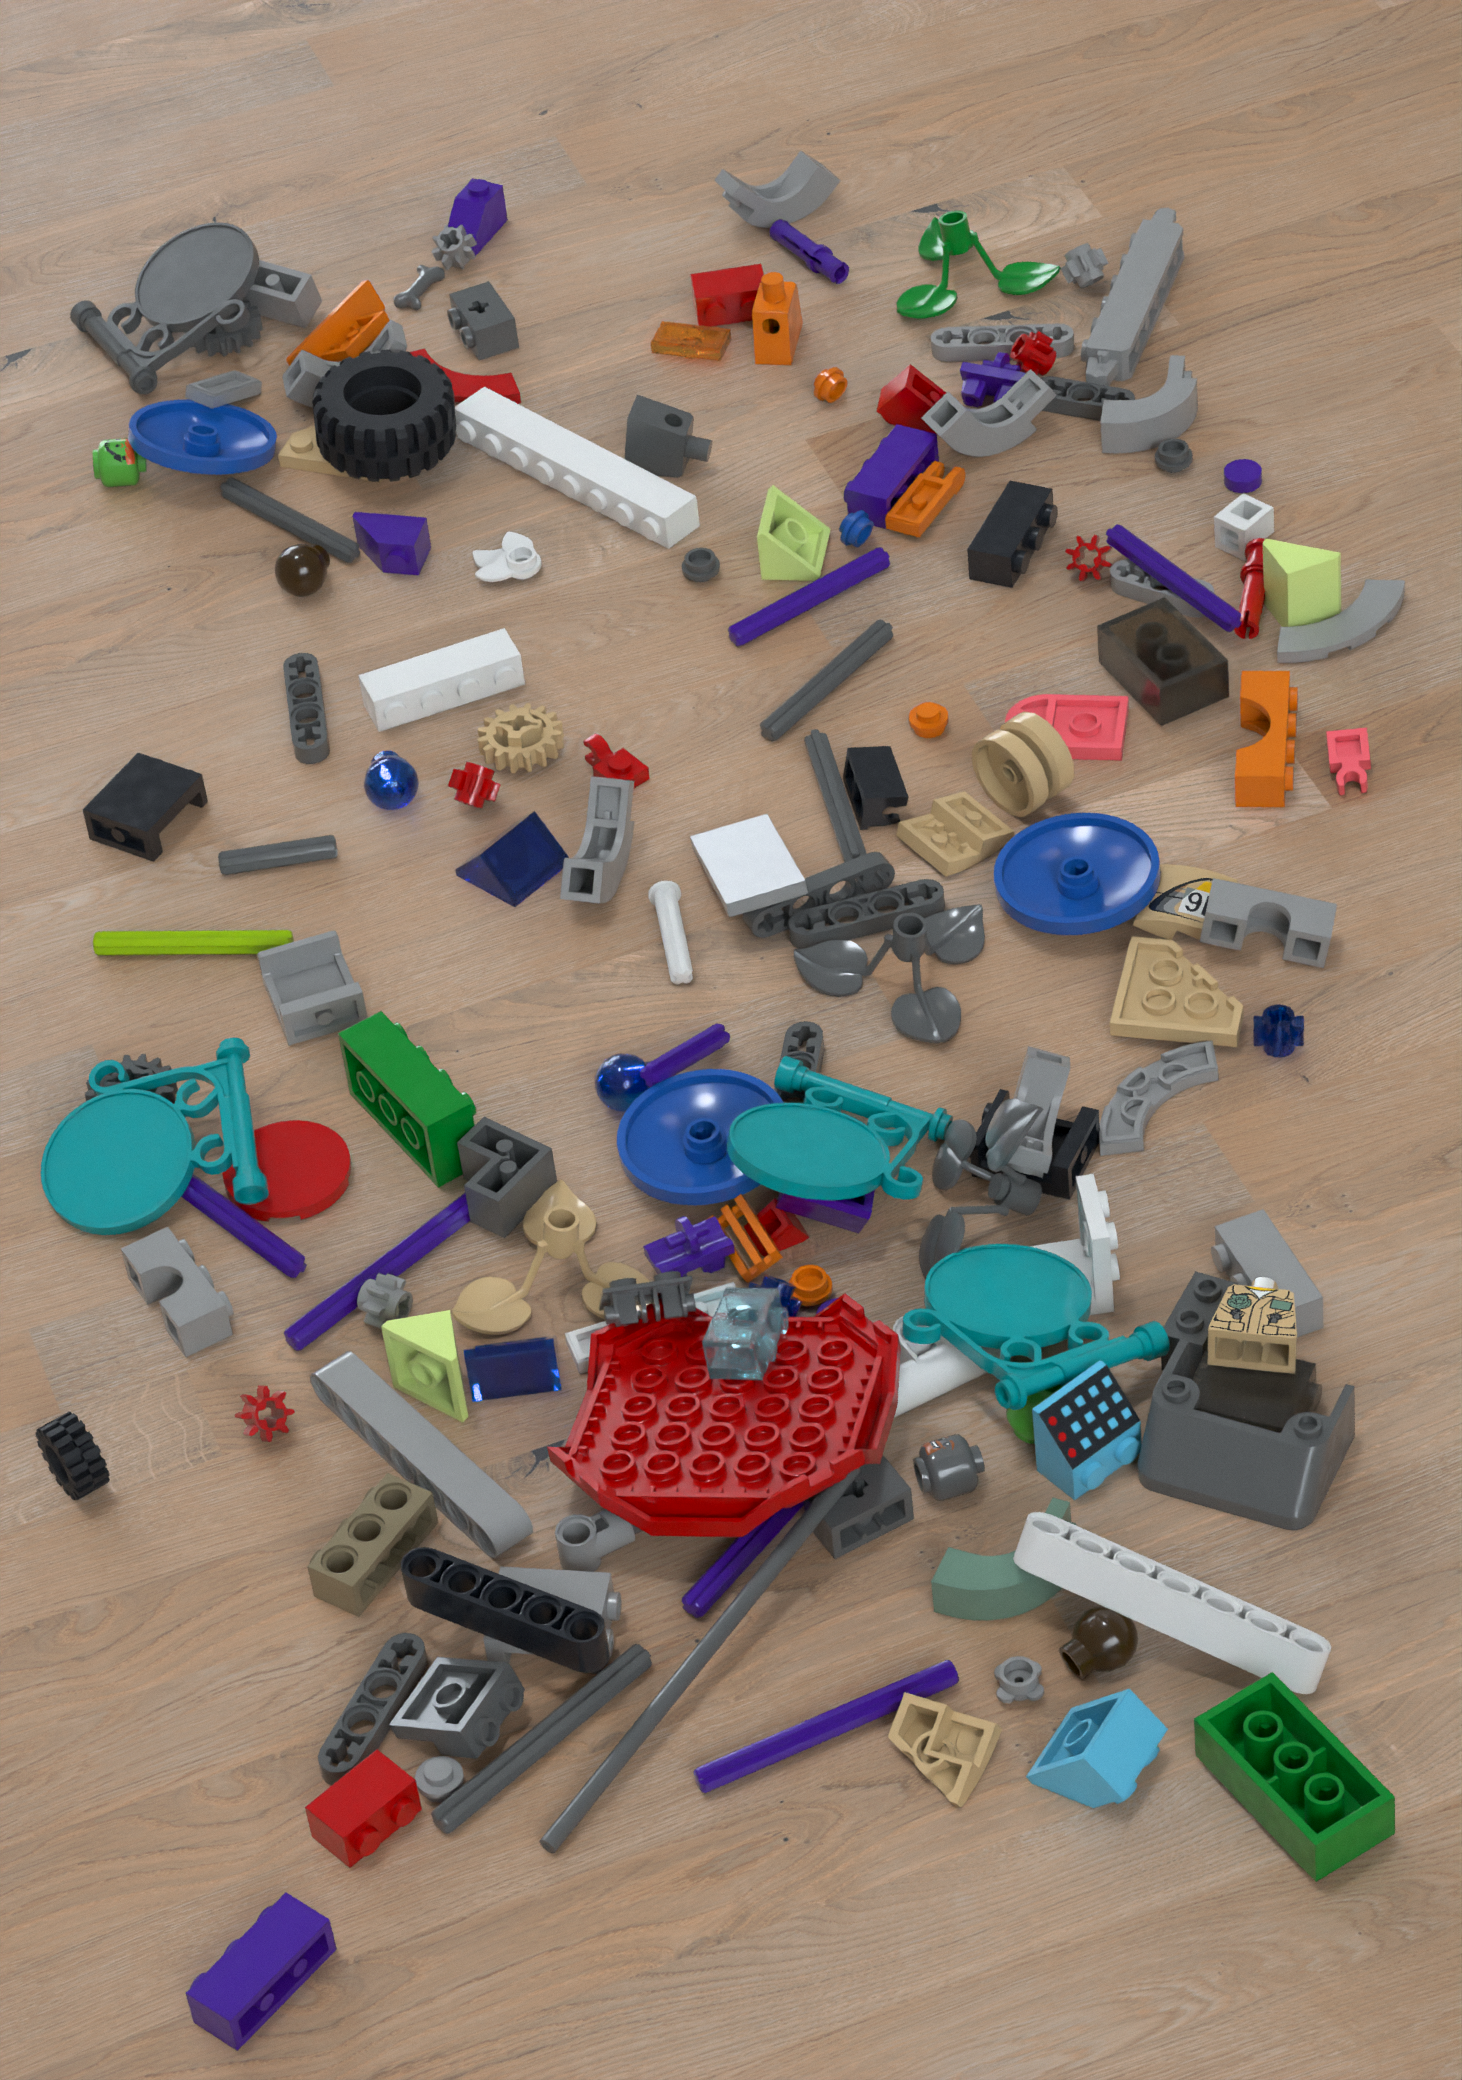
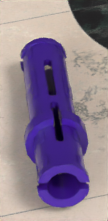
[769,219,849,284]

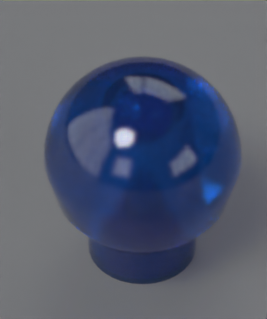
[364,751,419,810]
[594,1053,651,1112]

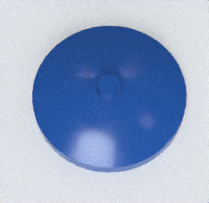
[128,399,277,475]
[994,813,1161,935]
[617,1069,784,1206]

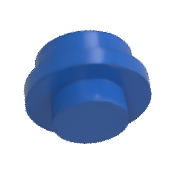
[839,510,874,547]

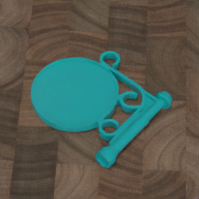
[41,1037,269,1235]
[727,1056,953,1200]
[902,1244,1170,1410]

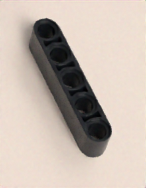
[401,1547,610,1673]

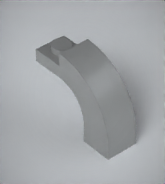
[714,150,841,228]
[282,320,407,407]
[1101,355,1198,453]
[922,369,1057,457]
[560,776,635,904]
[1007,1046,1070,1178]

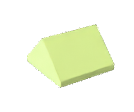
[757,485,831,581]
[1263,538,1341,627]
[381,1310,468,1422]

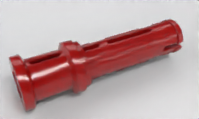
[1234,538,1265,639]

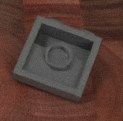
[389,1657,525,1759]

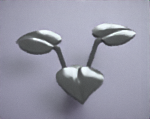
[794,904,985,1044]
[919,1098,1043,1279]

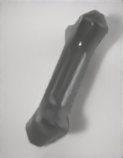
[393,265,445,310]

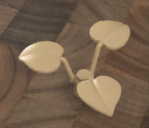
[451,1180,650,1335]

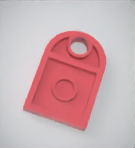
[1005,694,1129,761]

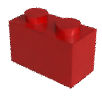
[690,264,764,329]
[305,1749,422,1868]

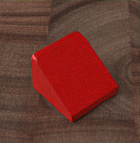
[744,1198,809,1257]

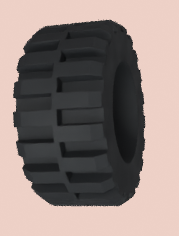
[312,350,457,482]

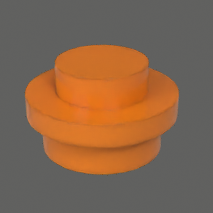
[814,367,848,403]
[909,702,949,738]
[788,1265,833,1306]

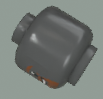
[913,1434,985,1501]

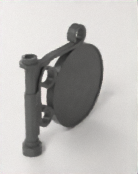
[70,222,259,394]

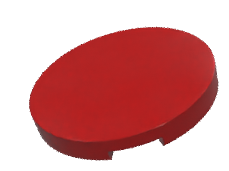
[222,1120,351,1222]

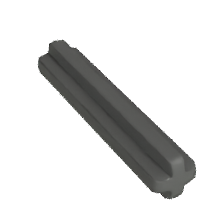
[218,835,338,875]

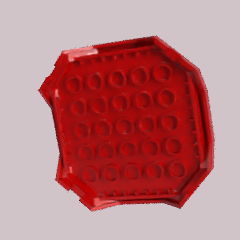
[547,1293,901,1537]

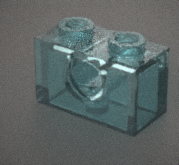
[702,1287,789,1380]

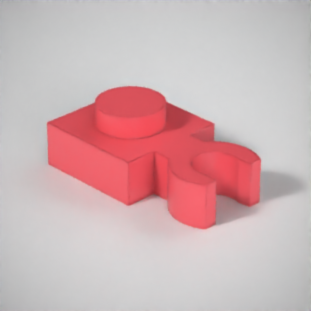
[1326,727,1371,795]

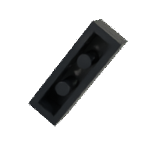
[967,480,1058,588]

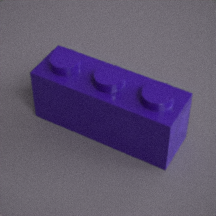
[844,424,939,530]
[186,1892,337,2051]

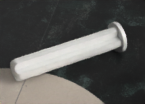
[648,881,693,985]

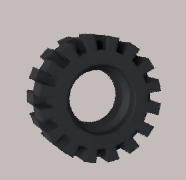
[36,1411,110,1501]

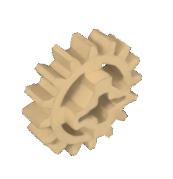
[477,703,564,773]

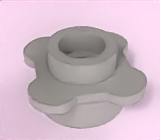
[994,1656,1044,1703]

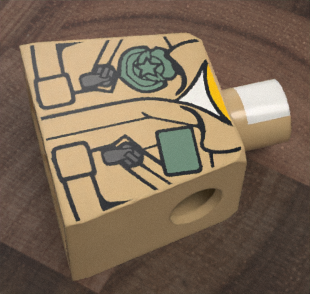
[1208,1277,1297,1374]

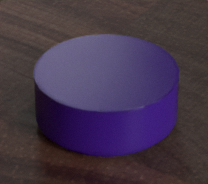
[1224,459,1262,493]

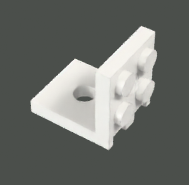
[1030,1174,1120,1315]

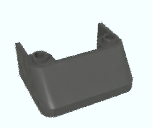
[1138,1339,1355,1530]

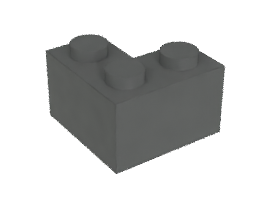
[457,1117,557,1238]

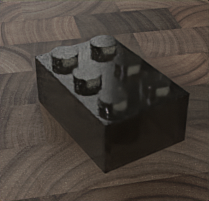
[1097,597,1229,726]

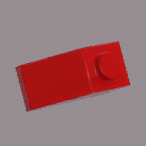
[876,364,947,434]

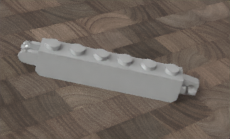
[1081,207,1184,386]

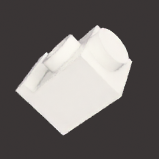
[1214,493,1274,561]

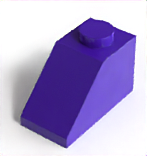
[448,178,508,256]
[352,512,431,576]

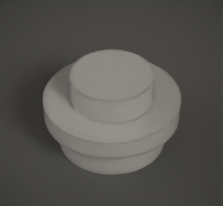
[415,1756,464,1803]

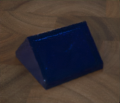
[455,811,569,907]
[464,1335,562,1402]

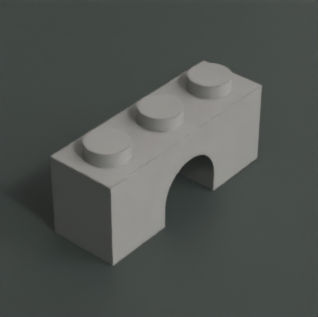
[1200,878,1337,968]
[121,1227,234,1357]

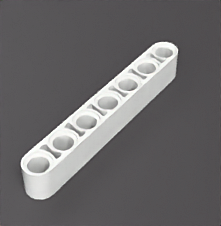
[1013,1512,1331,1694]

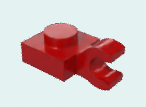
[583,733,650,788]

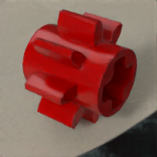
[1010,331,1057,376]
[1065,535,1113,582]
[448,761,501,809]
[235,1385,295,1442]

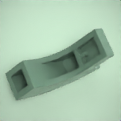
[931,1497,1077,1621]

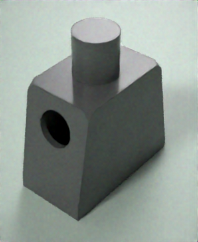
[624,395,712,478]

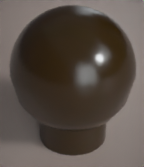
[275,544,330,597]
[1059,1606,1138,1680]

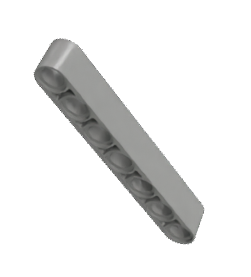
[310,1351,533,1559]

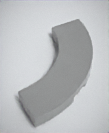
[1277,579,1405,663]
[1099,1040,1219,1156]

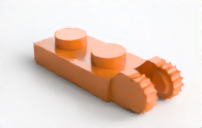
[885,461,966,538]

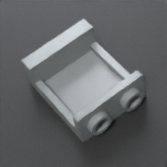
[257,931,368,1046]
[483,1566,622,1674]

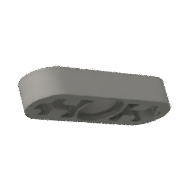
[1110,559,1214,617]

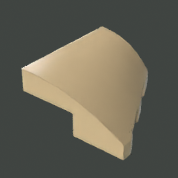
[888,1692,1002,1808]

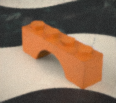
[1235,671,1298,807]

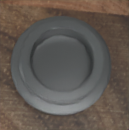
[1155,438,1193,473]
[682,548,720,582]

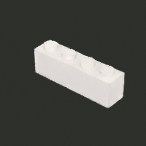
[358,628,525,732]

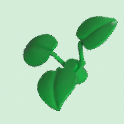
[896,210,1061,319]

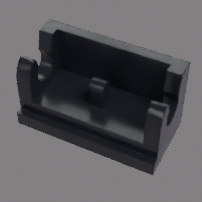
[843,746,909,830]

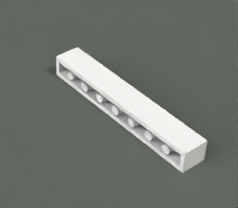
[455,387,700,549]

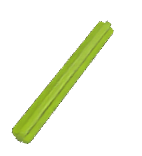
[93,930,294,956]

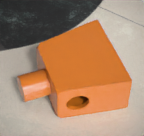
[752,272,803,365]

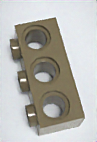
[307,1473,439,1617]

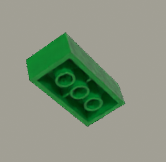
[338,1011,476,1188]
[1194,1672,1395,1882]

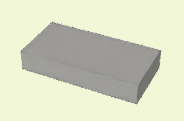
[185,370,262,409]

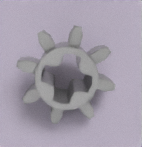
[432,225,477,270]
[1061,243,1109,288]
[357,1273,413,1329]

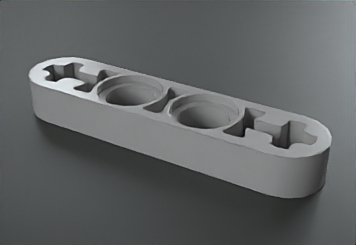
[931,323,1075,362]

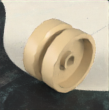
[971,712,1074,817]

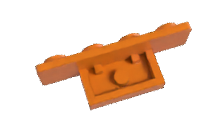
[286,280,390,366]

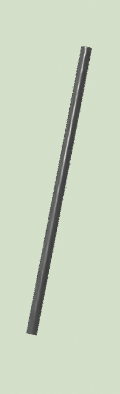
[539,1468,861,1853]

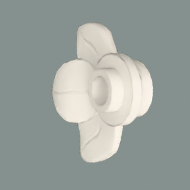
[472,531,542,582]

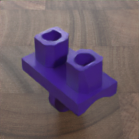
[959,352,1026,407]
[643,1216,735,1277]

